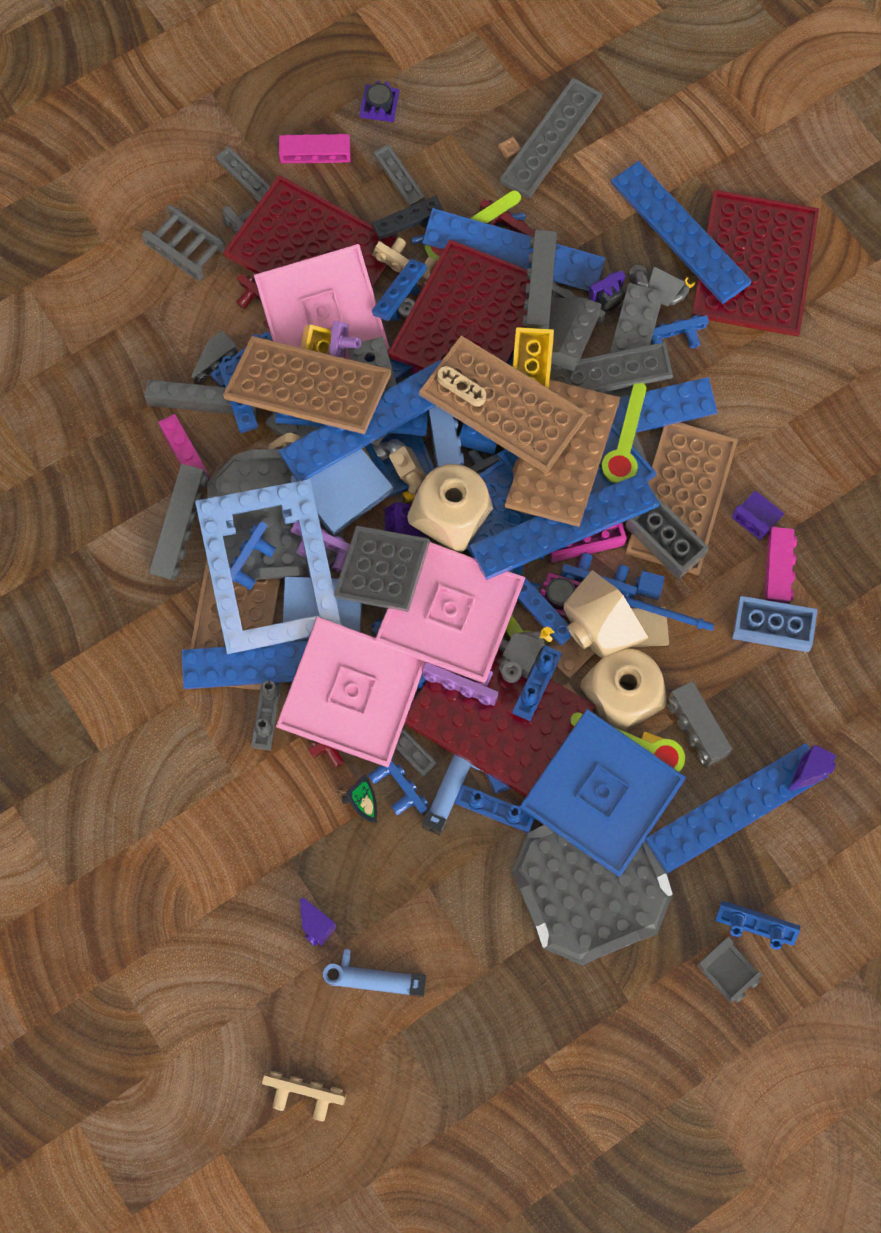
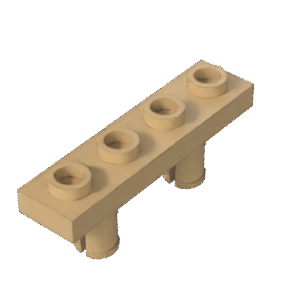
[372,238,437,288]
[262,1071,347,1121]

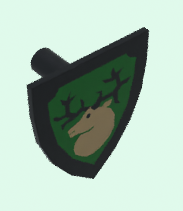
[342,774,377,823]

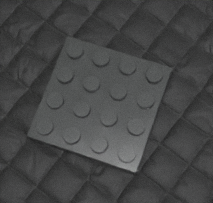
[334,526,430,612]

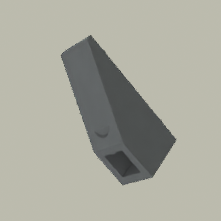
[192,330,238,385]

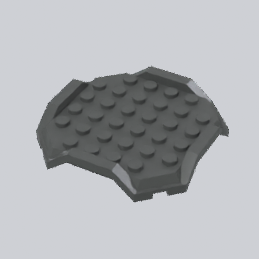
[207,449,344,580]
[511,825,673,966]

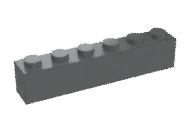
[523,230,557,329]
[145,380,258,417]
[149,464,208,581]

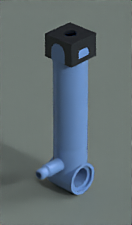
[422,754,484,836]
[323,949,426,998]

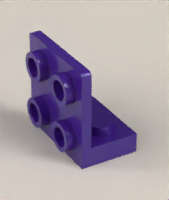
[731,491,784,541]
[385,502,429,539]

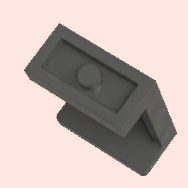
[696,936,762,1003]

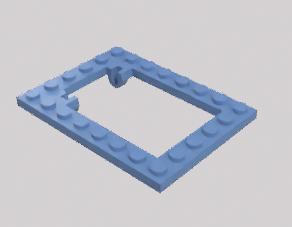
[195,479,341,654]

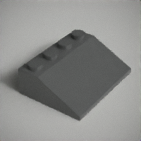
[549,298,601,372]

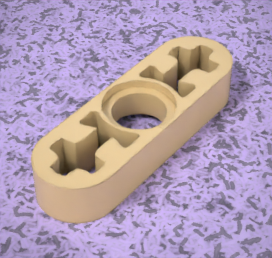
[437,366,486,406]
[268,433,301,449]

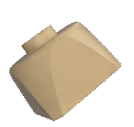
[407,464,493,553]
[563,570,648,658]
[580,649,667,732]

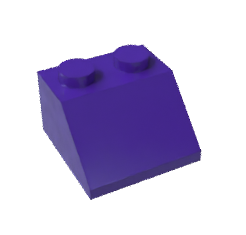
[788,745,836,791]
[300,897,337,947]

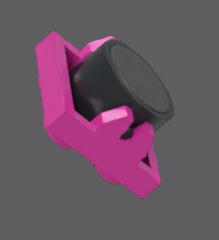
[540,573,582,619]

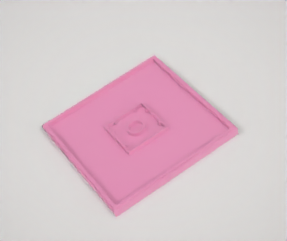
[254,244,390,360]
[375,542,526,684]
[276,617,426,767]

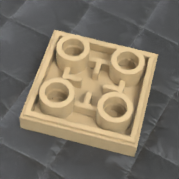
[631,607,669,647]

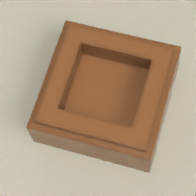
[498,137,522,161]

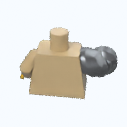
[373,439,426,503]

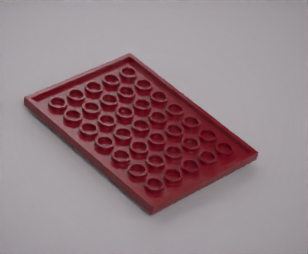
[223,175,397,289]
[691,190,819,337]
[388,239,530,370]
[404,649,596,797]

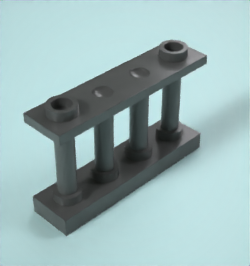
[142,205,226,282]

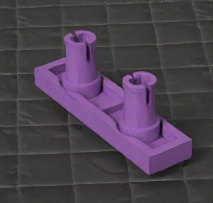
[328,321,361,358]
[290,522,350,573]
[423,662,499,706]

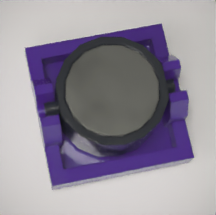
[360,80,400,122]
[588,270,626,311]

